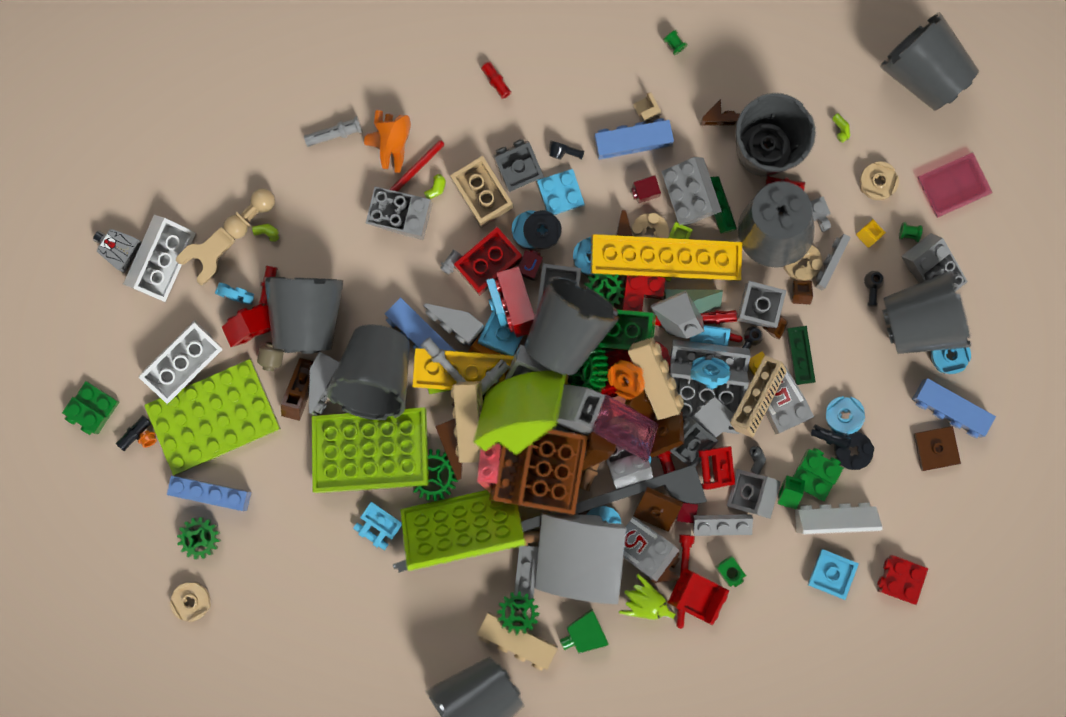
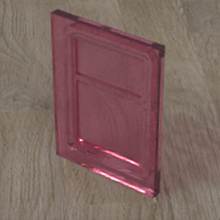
[917,152,993,218]
[593,394,658,462]

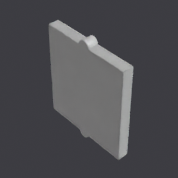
[691,395,735,438]

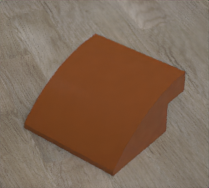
[489,429,588,515]

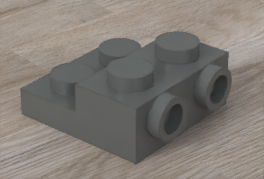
[493,139,544,192]
[669,415,718,467]

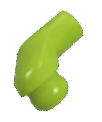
[832,113,851,142]
[424,174,446,199]

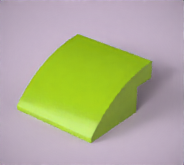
[473,370,566,455]

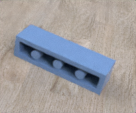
[594,118,674,160]
[385,297,455,351]
[912,378,996,439]
[167,476,251,511]

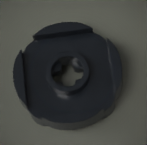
[523,210,562,250]
[834,432,874,470]

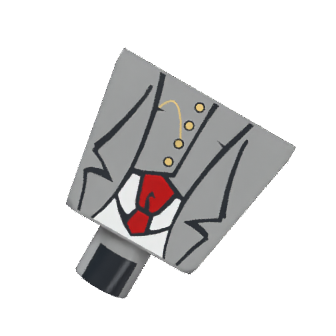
[93,229,142,273]

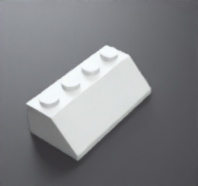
[123,215,196,302]
[139,320,223,404]
[795,503,883,534]

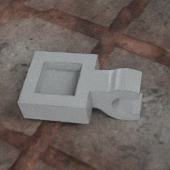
[811,196,831,232]

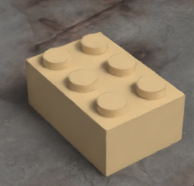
[450,156,513,228]

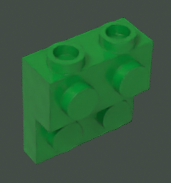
[62,381,119,435]
[792,448,844,502]

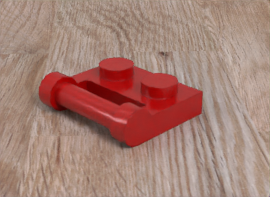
[698,446,735,490]

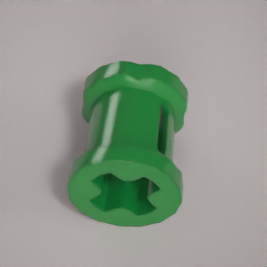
[663,30,688,55]
[899,222,923,242]

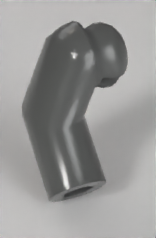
[750,446,766,474]

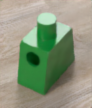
[560,609,609,654]

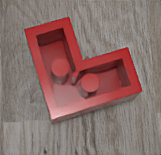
[622,275,666,312]
[222,304,271,347]

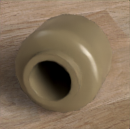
[257,342,284,371]

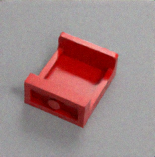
[667,567,729,625]

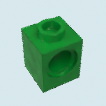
[778,475,805,510]
[715,556,746,587]

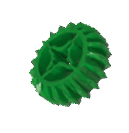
[568,346,610,392]
[413,449,459,501]

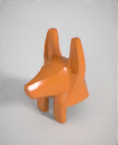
[364,110,411,173]

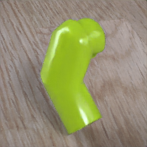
[252,224,279,242]

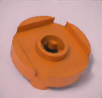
[608,360,645,399]

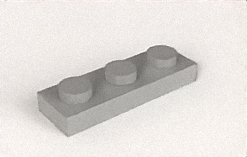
[815,234,851,290]
[693,514,753,536]
[513,545,538,604]

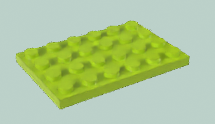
[144,359,281,476]
[312,407,429,493]
[400,490,526,571]

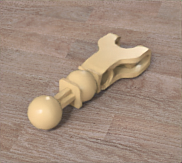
[176,188,275,286]

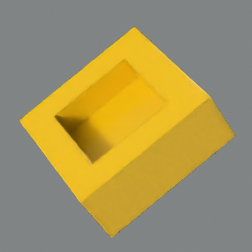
[748,351,765,376]

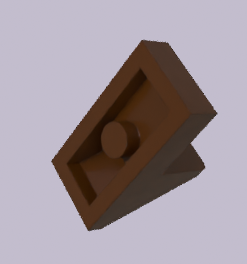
[700,99,740,126]
[650,552,680,583]

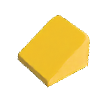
[856,219,886,248]

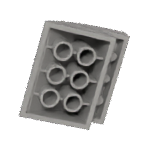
[669,339,751,434]
[535,513,626,604]

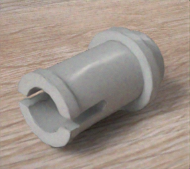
[440,250,462,275]

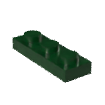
[710,176,737,233]
[786,326,816,385]

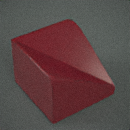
[676,503,698,523]

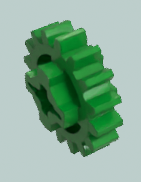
[584,274,625,306]
[177,517,221,560]
[496,591,540,635]

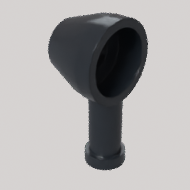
[549,141,584,160]
[864,271,884,307]
[742,326,763,349]

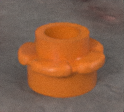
[138,430,157,448]

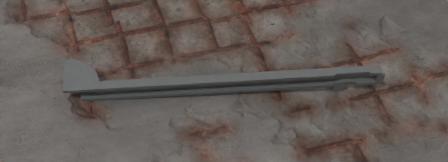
[392,464,707,573]

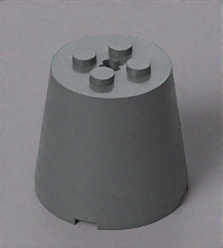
[880,12,979,110]
[736,93,816,176]
[738,182,815,267]
[882,271,971,354]
[265,277,343,354]
[525,277,619,375]
[327,325,410,420]
[425,657,524,717]

